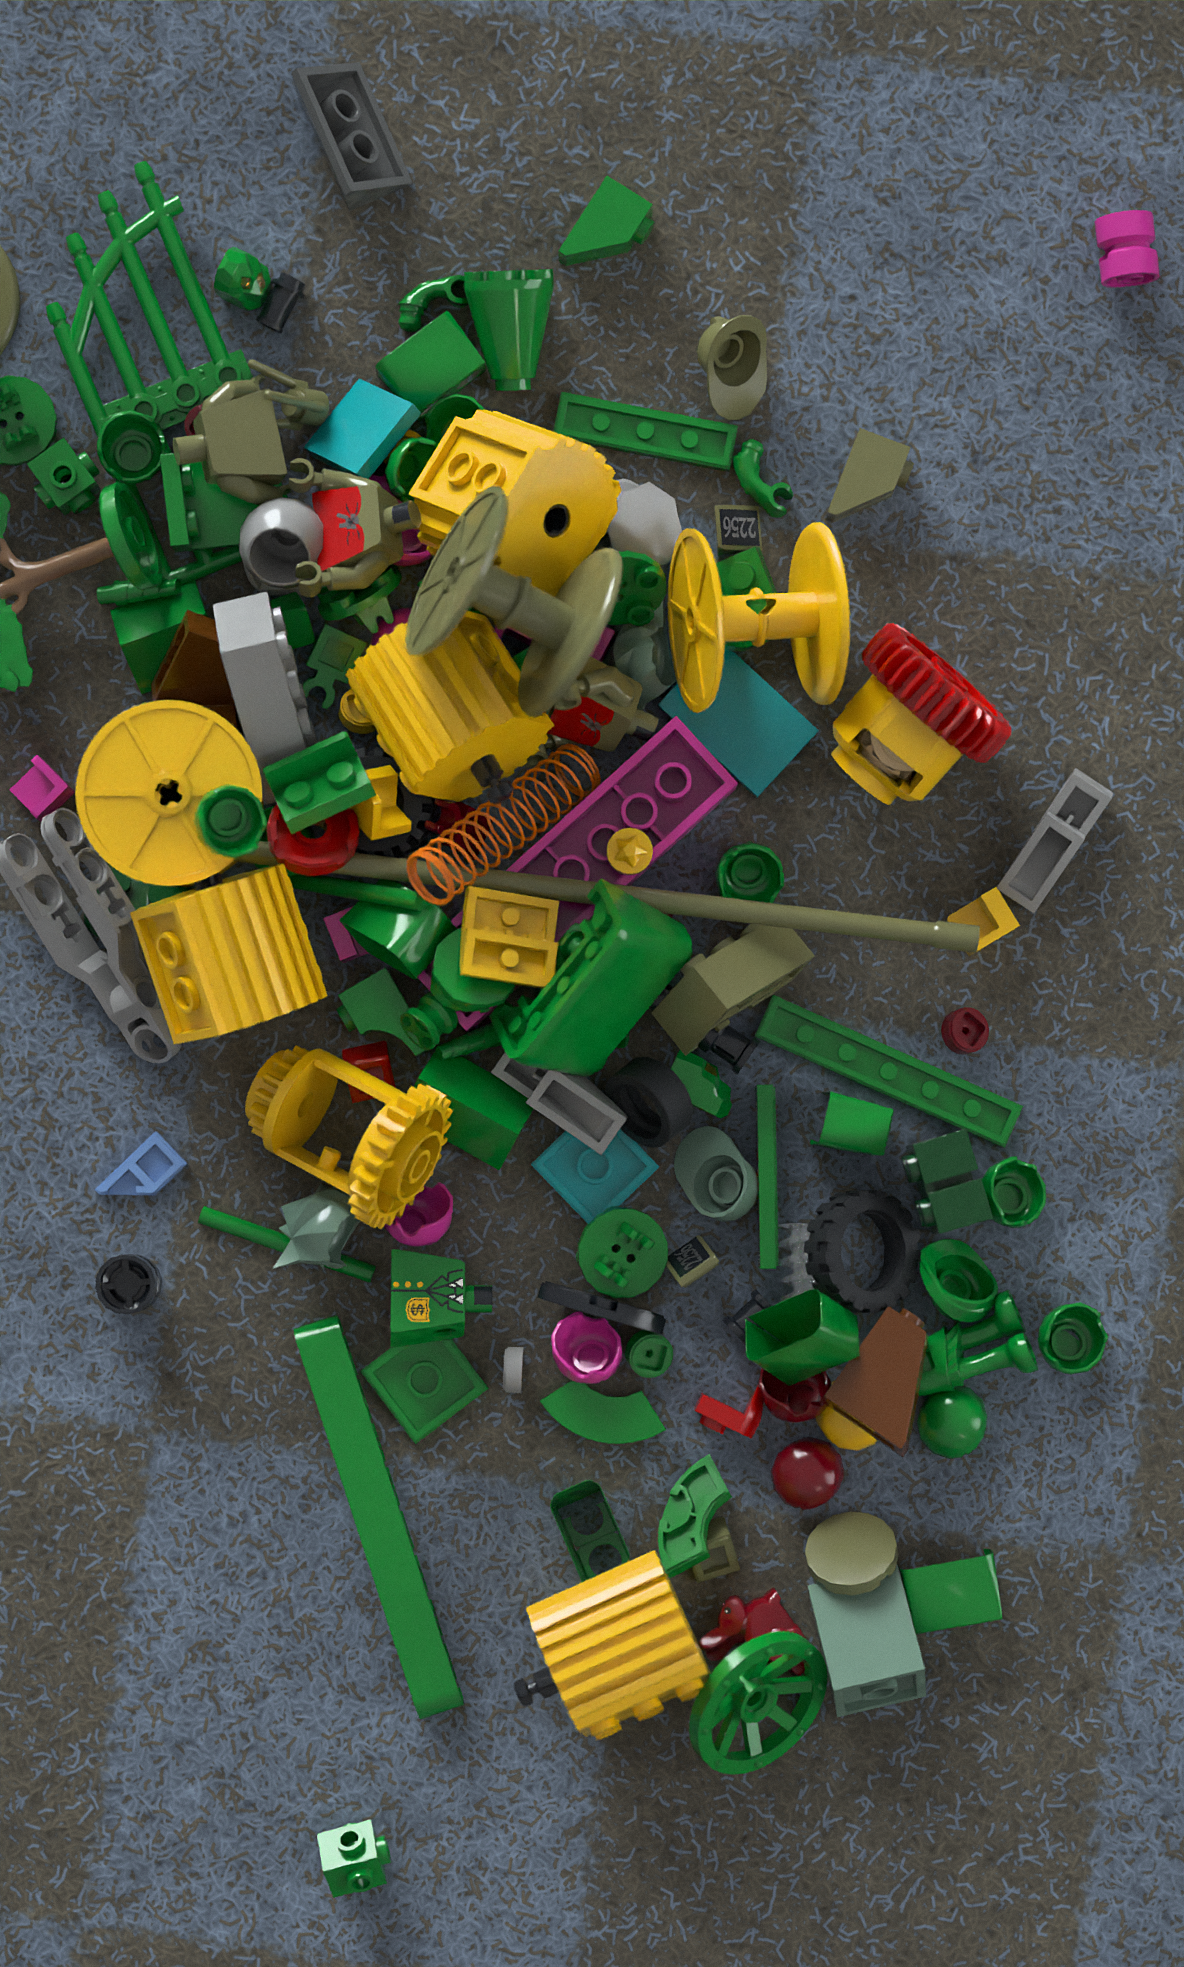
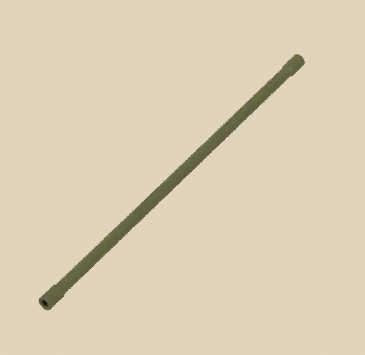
[233,841,980,953]

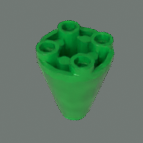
[464,269,554,391]

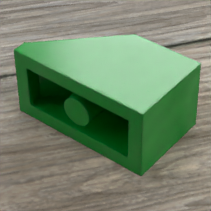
[558,176,655,266]

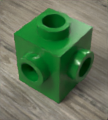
[27,437,101,516]
[317,1820,391,1898]

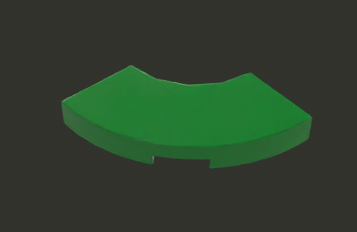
[540,1380,666,1444]
[658,1454,732,1578]

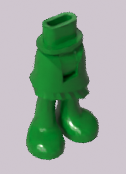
[918,1290,1039,1396]

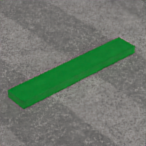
[754,995,1023,1148]

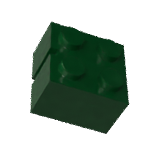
[901,1129,993,1234]

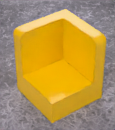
[350,765,411,841]
[947,887,1020,956]

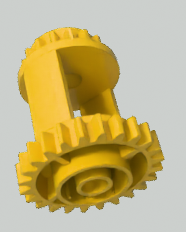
[245,1045,453,1229]

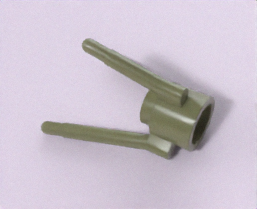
[248,359,329,431]

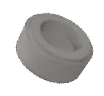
[503,1347,524,1393]

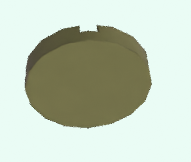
[805,1511,899,1595]

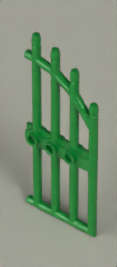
[46,161,288,585]

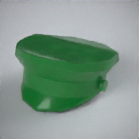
[430,928,517,1013]

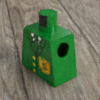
[390,1249,492,1347]

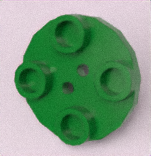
[0,375,57,466]
[607,551,666,626]
[317,564,402,633]
[576,1206,668,1298]

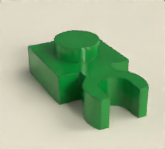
[302,622,367,709]

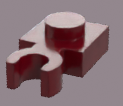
[424,798,493,861]

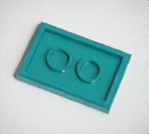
[657,650,819,798]

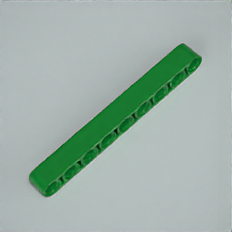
[293,1314,465,1720]

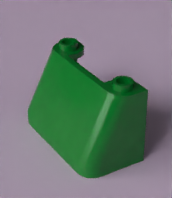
[489,878,692,1077]

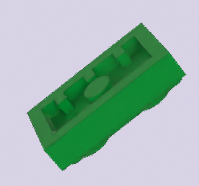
[263,731,376,834]

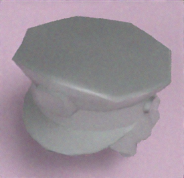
[594,478,682,567]

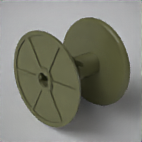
[405,485,622,717]

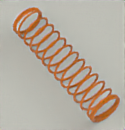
[407,743,601,906]

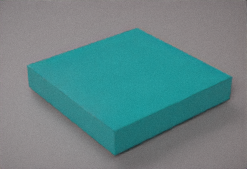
[304,378,421,479]
[531,1129,659,1224]

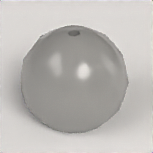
[239,497,323,589]

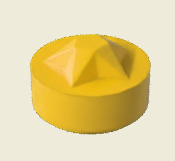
[339,689,376,734]
[607,828,653,875]

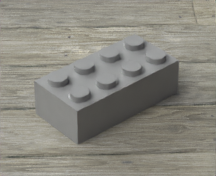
[213,592,318,805]

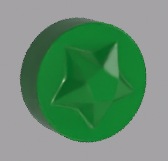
[625,1330,673,1378]

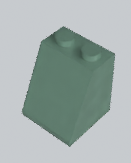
[807,1565,926,1717]

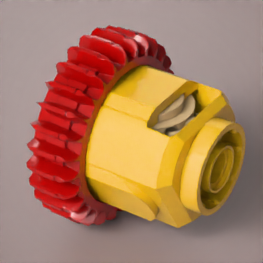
[831,623,1012,805]

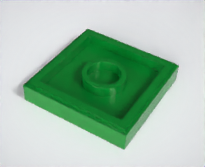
[361,1339,489,1444]

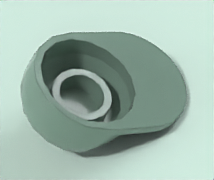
[674,1126,759,1222]

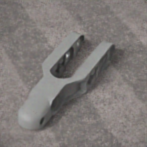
[0,808,182,1063]

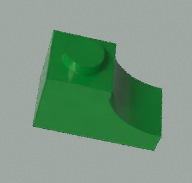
[336,967,433,1057]

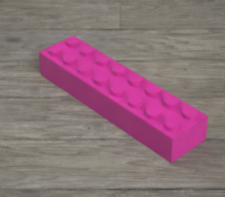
[418,716,738,1032]

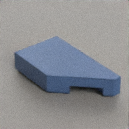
[95,1131,188,1196]

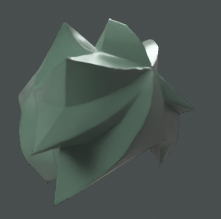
[603,601,677,711]
[272,1184,360,1270]

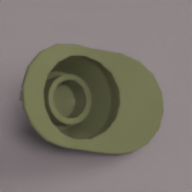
[696,315,767,420]

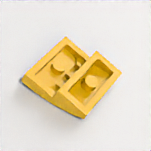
[460,886,559,989]

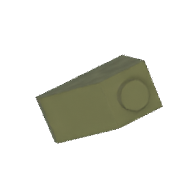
[825,428,914,523]

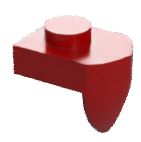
[694,1385,764,1439]

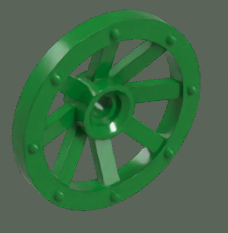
[689,1631,828,1775]

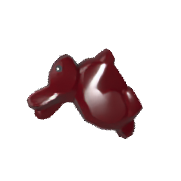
[698,1587,807,1677]

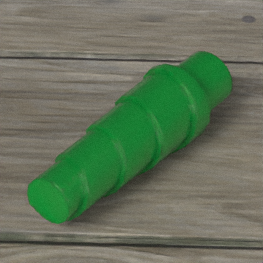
[97,579,181,606]
[436,1022,502,1061]

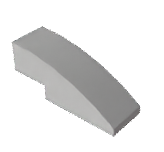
[997,768,1113,913]
[491,1053,628,1155]

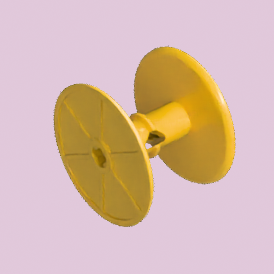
[668,522,850,713]
[76,700,264,887]

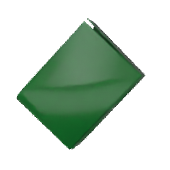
[375,311,486,422]
[339,879,458,980]
[810,1091,894,1156]
[745,1289,860,1386]
[550,1480,631,1582]
[897,1549,1003,1634]

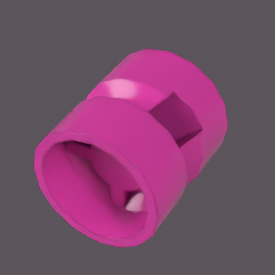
[1095,210,1160,288]

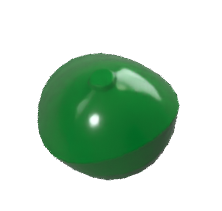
[919,1239,998,1322]

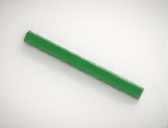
[290,874,427,911]
[198,1206,376,1283]

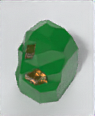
[214,247,272,311]
[670,1050,732,1119]

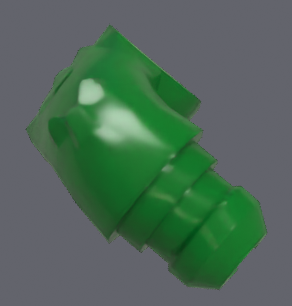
[397,275,468,332]
[732,439,794,518]

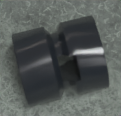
[95,1254,162,1314]

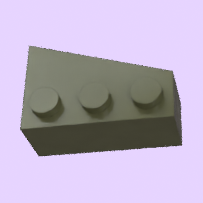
[651,924,815,1056]

